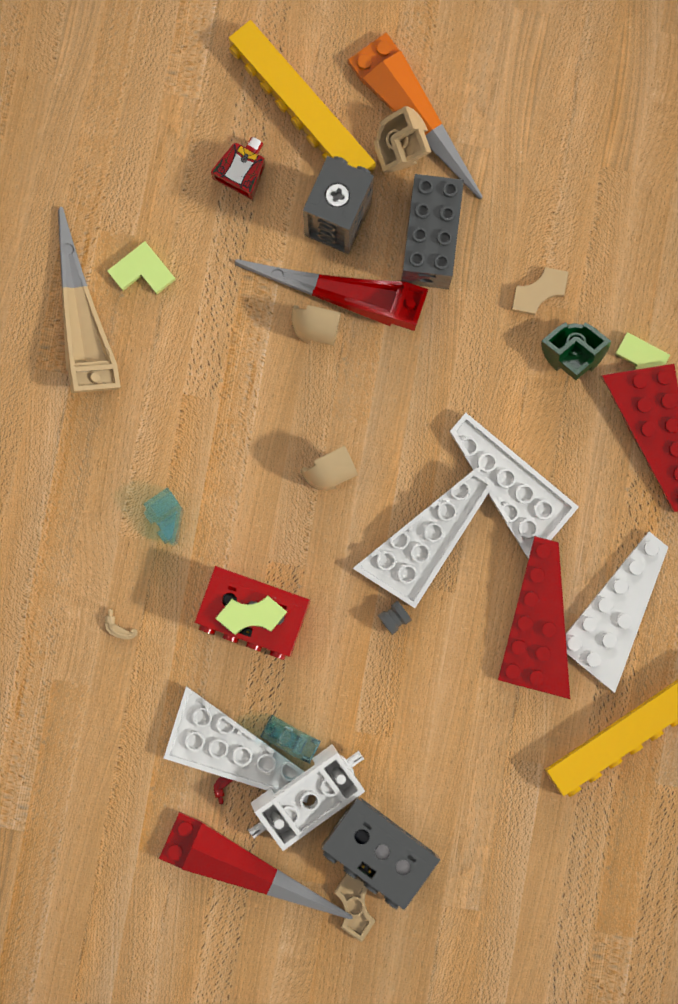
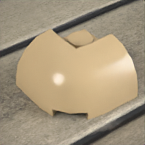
[374,106,431,172]
[292,305,341,346]
[300,446,358,491]

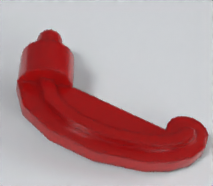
[214,776,234,805]

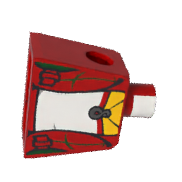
[211,137,265,200]

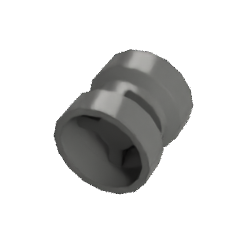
[378,601,412,635]

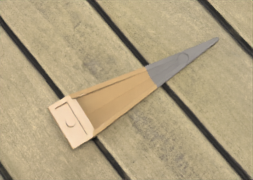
[58,207,121,393]

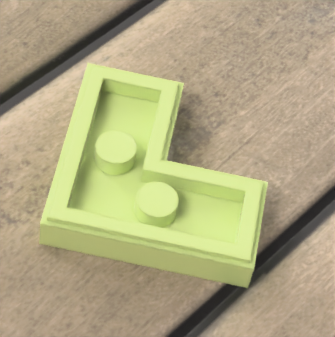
[107,241,176,294]
[615,332,670,370]

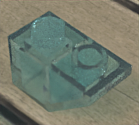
[143,487,184,546]
[260,715,321,764]

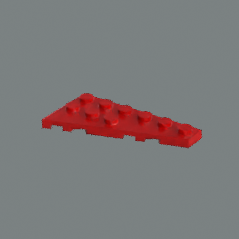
[600,364,678,512]
[498,536,570,699]

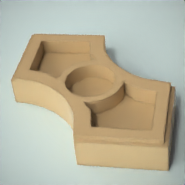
[511,267,569,315]
[334,873,376,942]

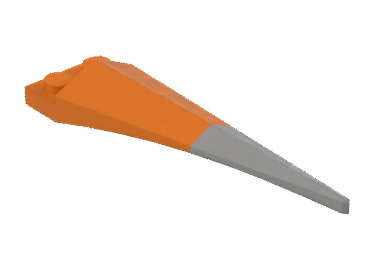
[347,32,482,199]

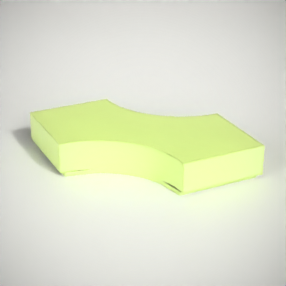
[216,596,287,635]

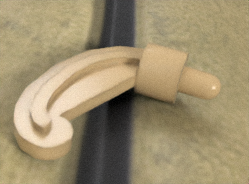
[105,609,138,639]

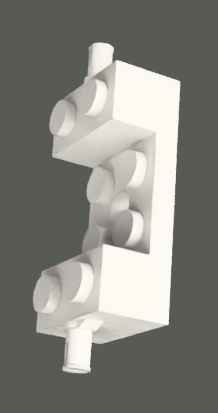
[248,744,365,851]

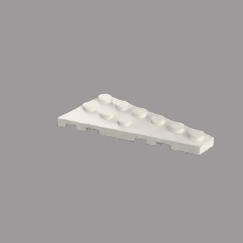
[450,413,579,560]
[353,470,495,608]
[566,532,668,693]
[164,686,309,803]

